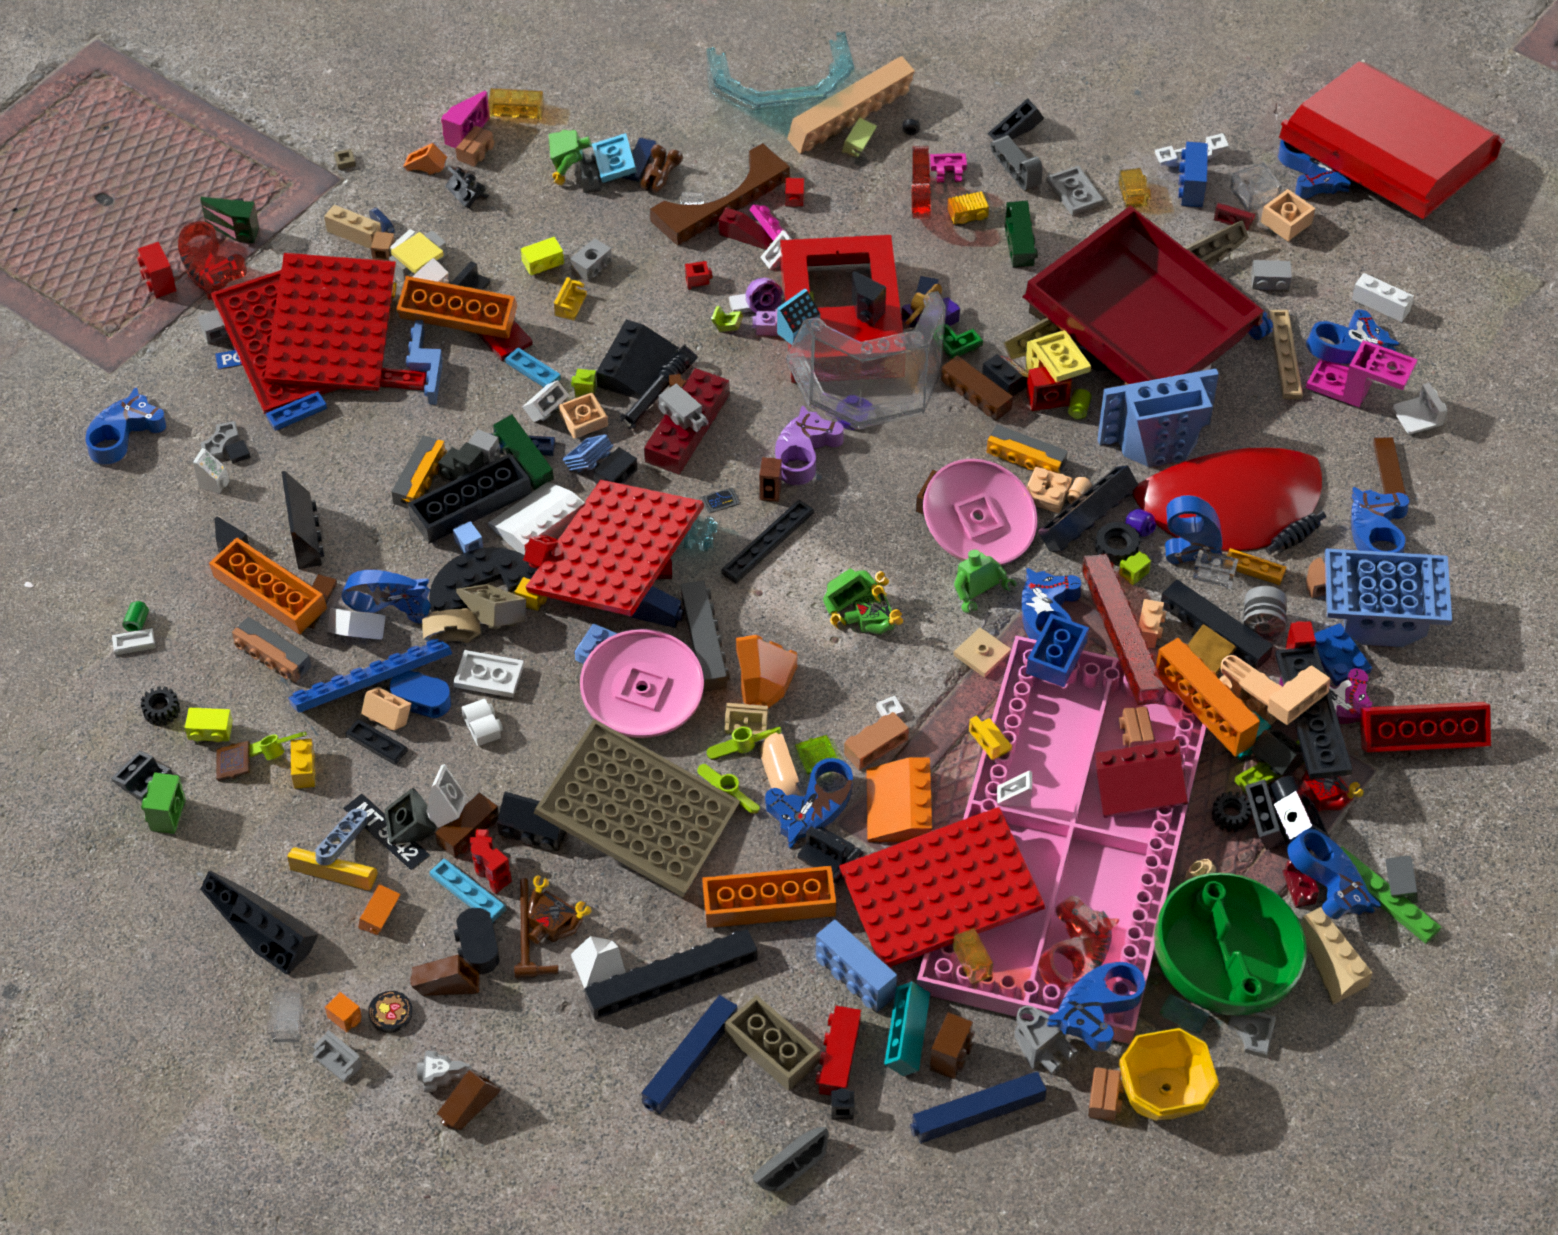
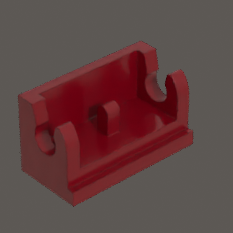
[1282,860,1319,908]

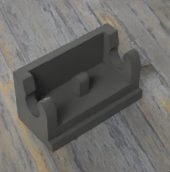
[580,153,601,193]

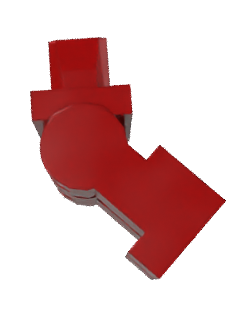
[470,829,512,894]

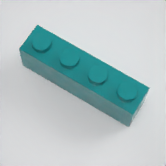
[884,982,930,1076]

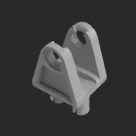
[1015,1006,1079,1075]

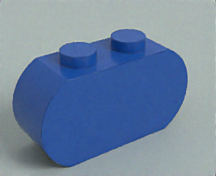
[390,670,451,719]

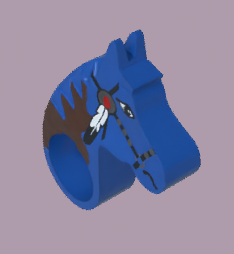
[341,570,431,623]
[765,758,853,849]

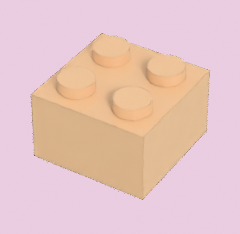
[1261,189,1315,241]

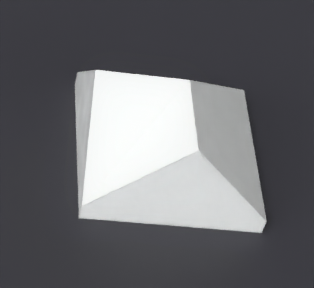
[571,936,626,988]

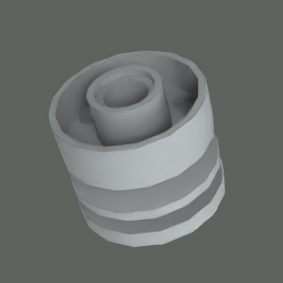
[1243,586,1287,639]

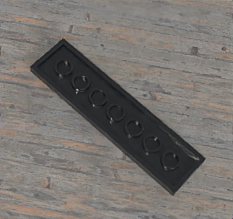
[1275,646,1353,779]

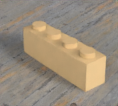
[1301,907,1372,1005]

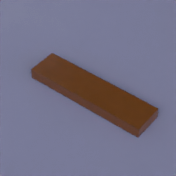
[1373,437,1406,495]

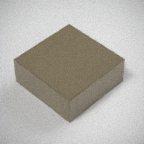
[334,149,356,170]

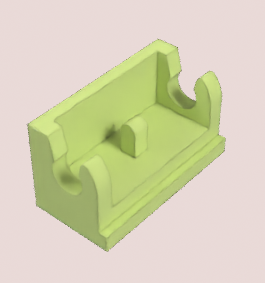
[842,117,877,157]

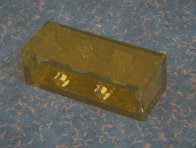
[488,88,544,119]

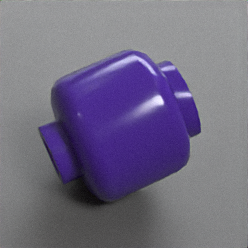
[1126,509,1156,537]

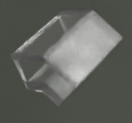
[681,192,704,205]

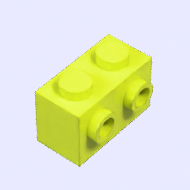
[521,237,564,276]
[185,708,233,742]

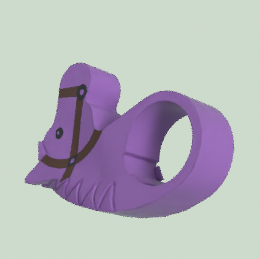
[775,406,844,485]

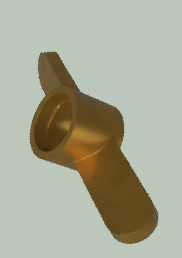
[905,284,942,326]

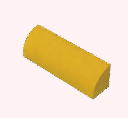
[287,847,378,891]

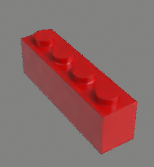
[815,1005,861,1096]

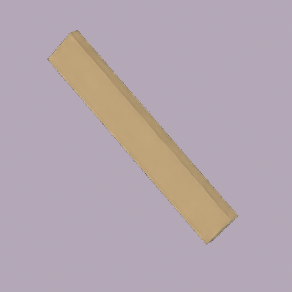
[1269,310,1303,399]

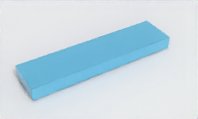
[429,858,506,923]

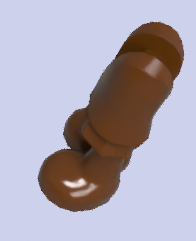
[641,145,683,193]

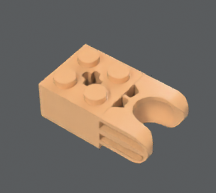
[1219,655,1283,725]

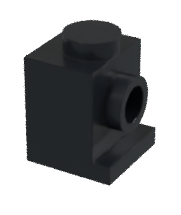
[831,1089,854,1120]

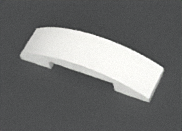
[1155,133,1229,167]

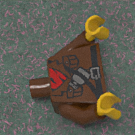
[528,875,592,944]

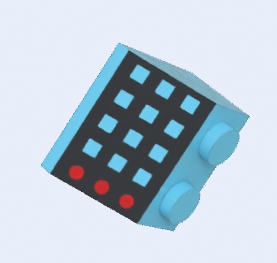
[777,289,821,346]

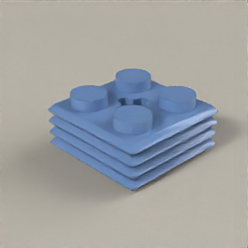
[563,435,613,472]
[574,624,618,664]

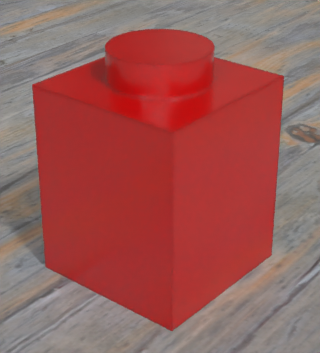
[785,178,804,207]

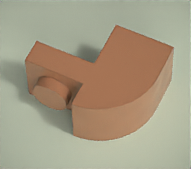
[1306,557,1326,598]

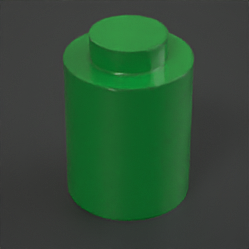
[122,601,149,632]

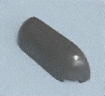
[753,1127,829,1191]

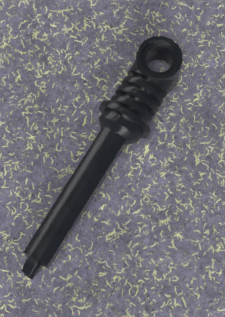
[620,344,698,429]

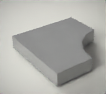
[1227,1012,1276,1058]

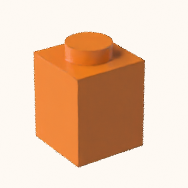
[325,992,362,1032]

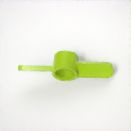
[707,727,782,759]
[250,731,307,760]
[697,764,760,814]

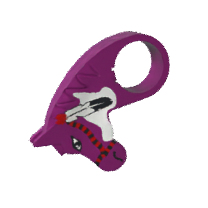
[1279,668,1373,724]

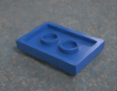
[1314,623,1372,686]

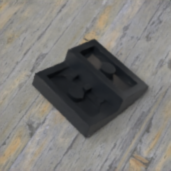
[111,750,173,801]

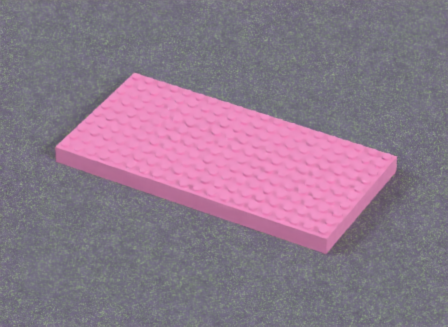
[917,636,1206,1044]

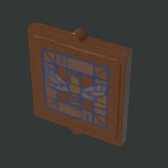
[216,741,250,781]

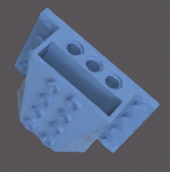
[1098,369,1219,467]
[1325,549,1452,647]

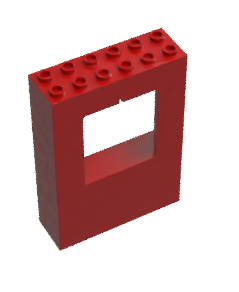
[780,234,906,383]

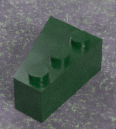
[1004,200,1038,268]

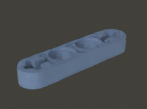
[315,809,367,865]

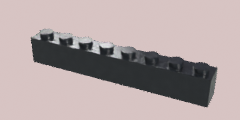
[584,929,758,1020]

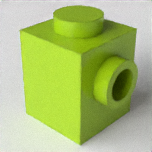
[571,368,597,398]

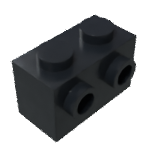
[594,447,638,484]

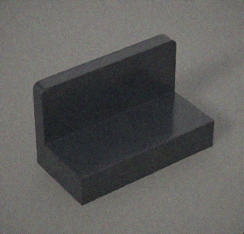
[450,261,490,290]

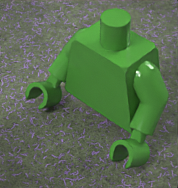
[954,550,1017,613]

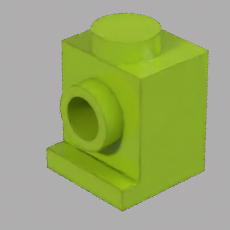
[1118,552,1151,585]

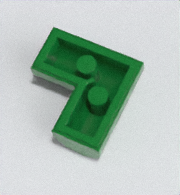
[931,324,983,360]

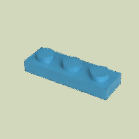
[506,347,561,387]

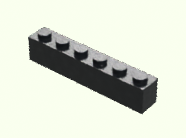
[1038,465,1139,552]
[1161,579,1273,670]

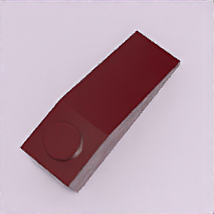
[719,208,773,250]

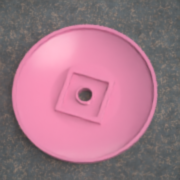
[923,459,1037,566]
[580,629,704,738]

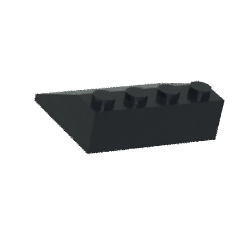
[596,319,679,400]
[281,471,325,569]

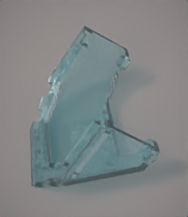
[706,32,855,112]

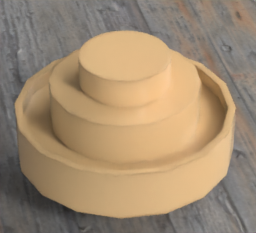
[1185,859,1216,881]

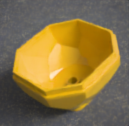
[1119,1028,1219,1120]

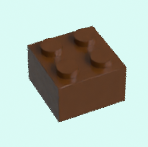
[930,1012,975,1080]

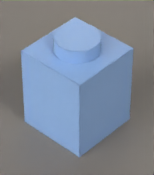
[453,521,483,553]

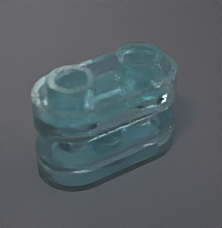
[684,516,718,552]

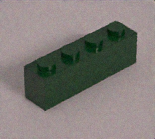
[492,414,554,490]

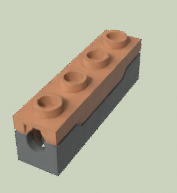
[232,617,312,683]

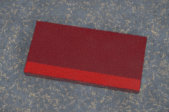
[477,320,533,361]

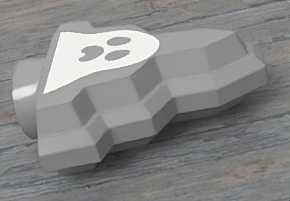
[417,1051,472,1092]

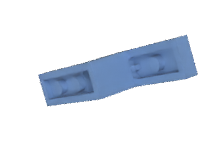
[406,320,443,405]

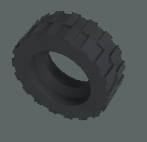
[1095,522,1140,566]

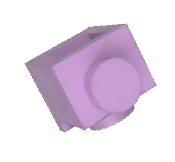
[753,309,779,336]

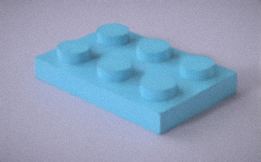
[592,133,637,183]

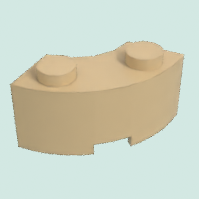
[422,608,481,643]

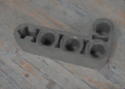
[990,136,1043,191]

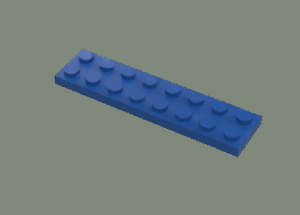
[288,639,452,713]

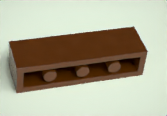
[941,355,1013,421]

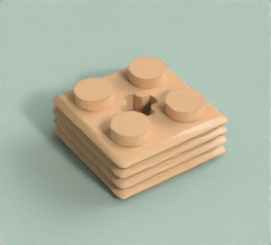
[558,393,608,438]
[1024,467,1072,513]

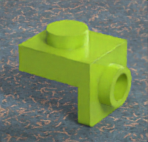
[711,306,744,332]

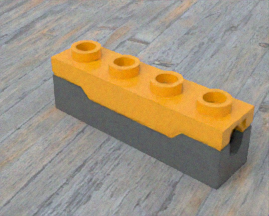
[986,425,1068,474]
[392,435,447,508]

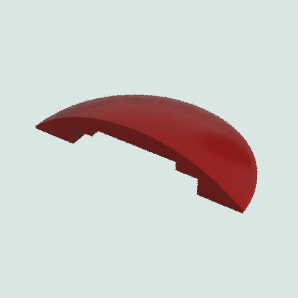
[1132,447,1322,551]

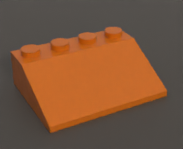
[866,757,932,842]

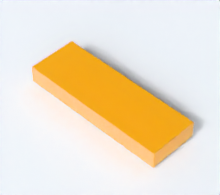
[1223,548,1287,585]

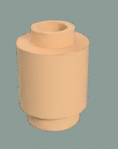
[1067,477,1092,504]

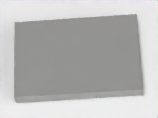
[1047,165,1104,216]

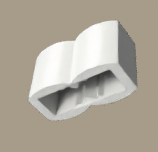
[462,699,503,746]

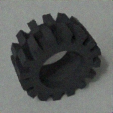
[140,686,180,726]
[1211,791,1251,832]

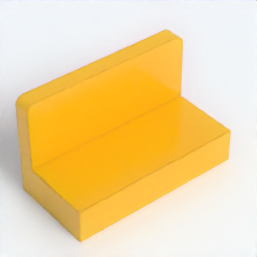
[969,716,1012,760]

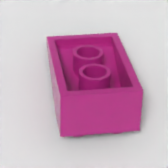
[441,91,490,148]

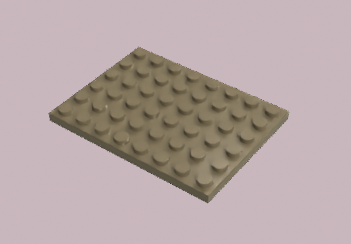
[534,719,740,897]

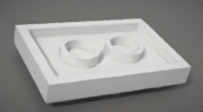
[453,650,524,698]

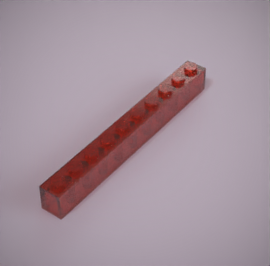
[1081,554,1166,705]

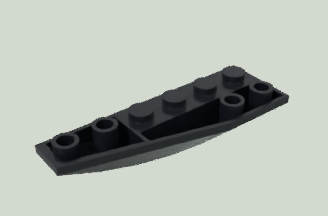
[200,871,318,975]

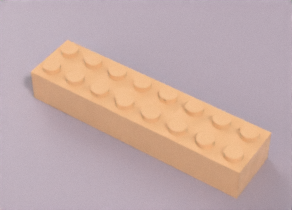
[787,56,915,154]

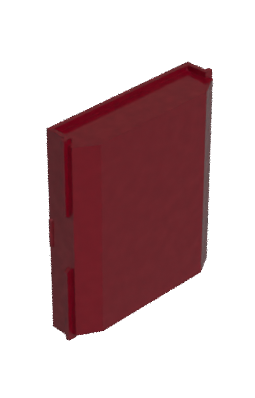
[1022,205,1264,384]

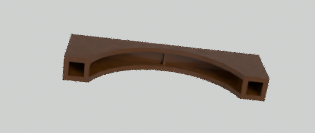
[650,143,790,246]

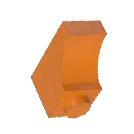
[403,143,447,175]

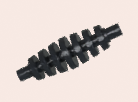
[1266,511,1326,555]

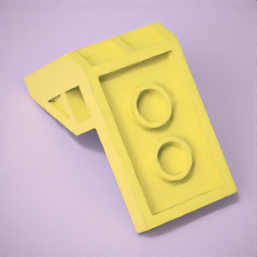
[1026,330,1091,382]

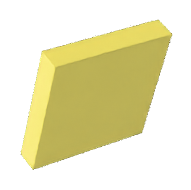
[391,232,444,274]

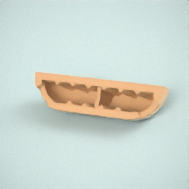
[760,733,802,797]

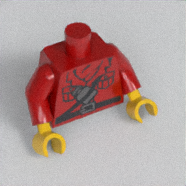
[1301,769,1364,811]

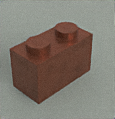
[759,457,782,502]

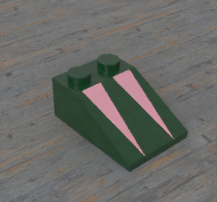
[200,197,260,243]

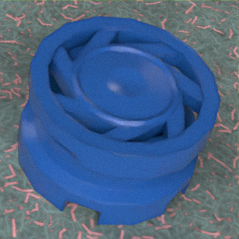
[1248,311,1273,340]

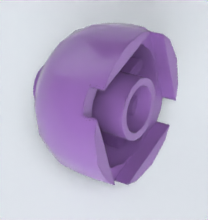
[746,278,784,314]

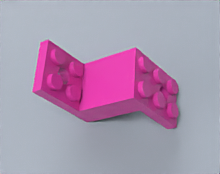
[1306,340,1418,408]

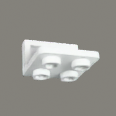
[1393,383,1447,434]

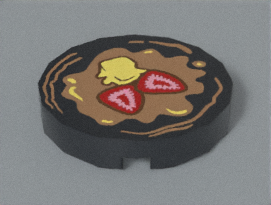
[368,990,413,1033]

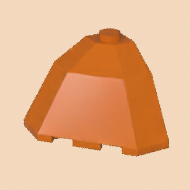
[736,635,797,708]

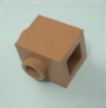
[371,231,395,261]

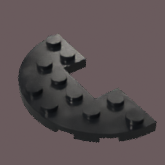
[429,547,537,613]

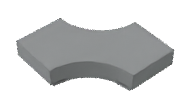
[200,421,239,459]

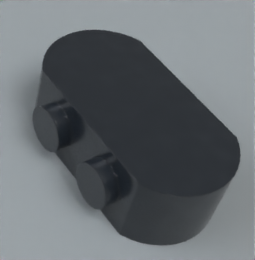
[453,908,500,975]

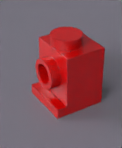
[684,261,713,290]

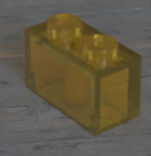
[1118,168,1151,208]
[953,928,993,984]

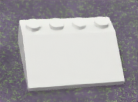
[488,482,585,555]

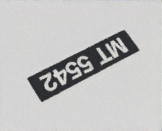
[343,794,429,870]

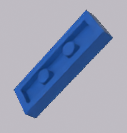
[266,392,327,431]

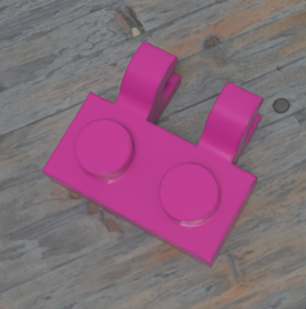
[930,153,967,183]

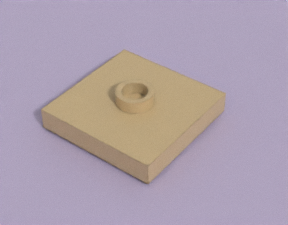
[954,627,1011,678]

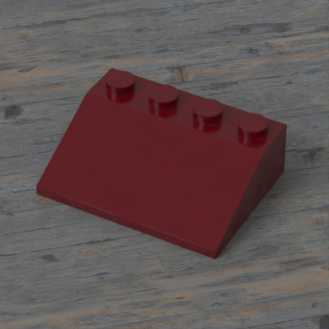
[1096,739,1188,818]

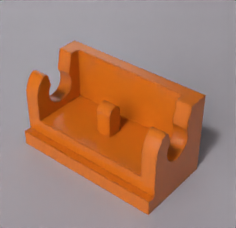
[358,884,400,935]

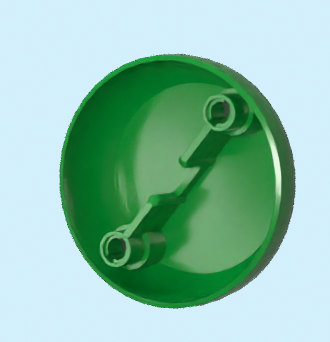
[1154,873,1307,1016]

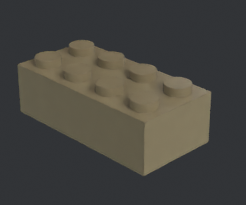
[725,995,820,1091]

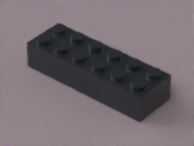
[408,453,531,544]

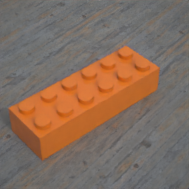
[396,276,518,339]
[209,538,327,635]
[1155,638,1260,757]
[702,866,836,928]

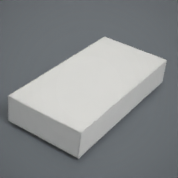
[112,628,156,655]

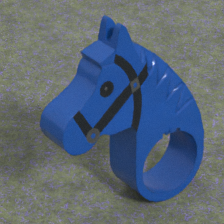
[1047,962,1145,1052]

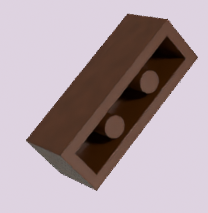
[435,792,499,858]

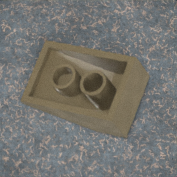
[456,584,526,629]

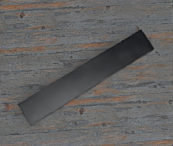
[721,499,814,584]

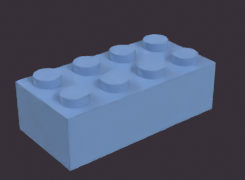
[816,920,897,1012]

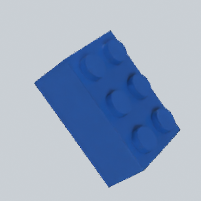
[1178,142,1208,207]
[1026,614,1089,687]

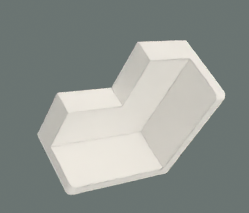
[327,608,386,639]

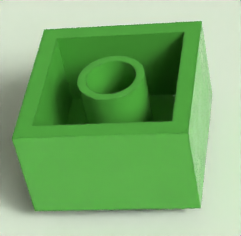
[142,773,186,834]

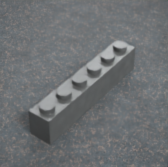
[681,580,730,692]

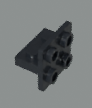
[445,166,490,209]
[797,826,855,876]

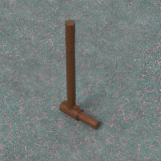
[514,878,559,978]

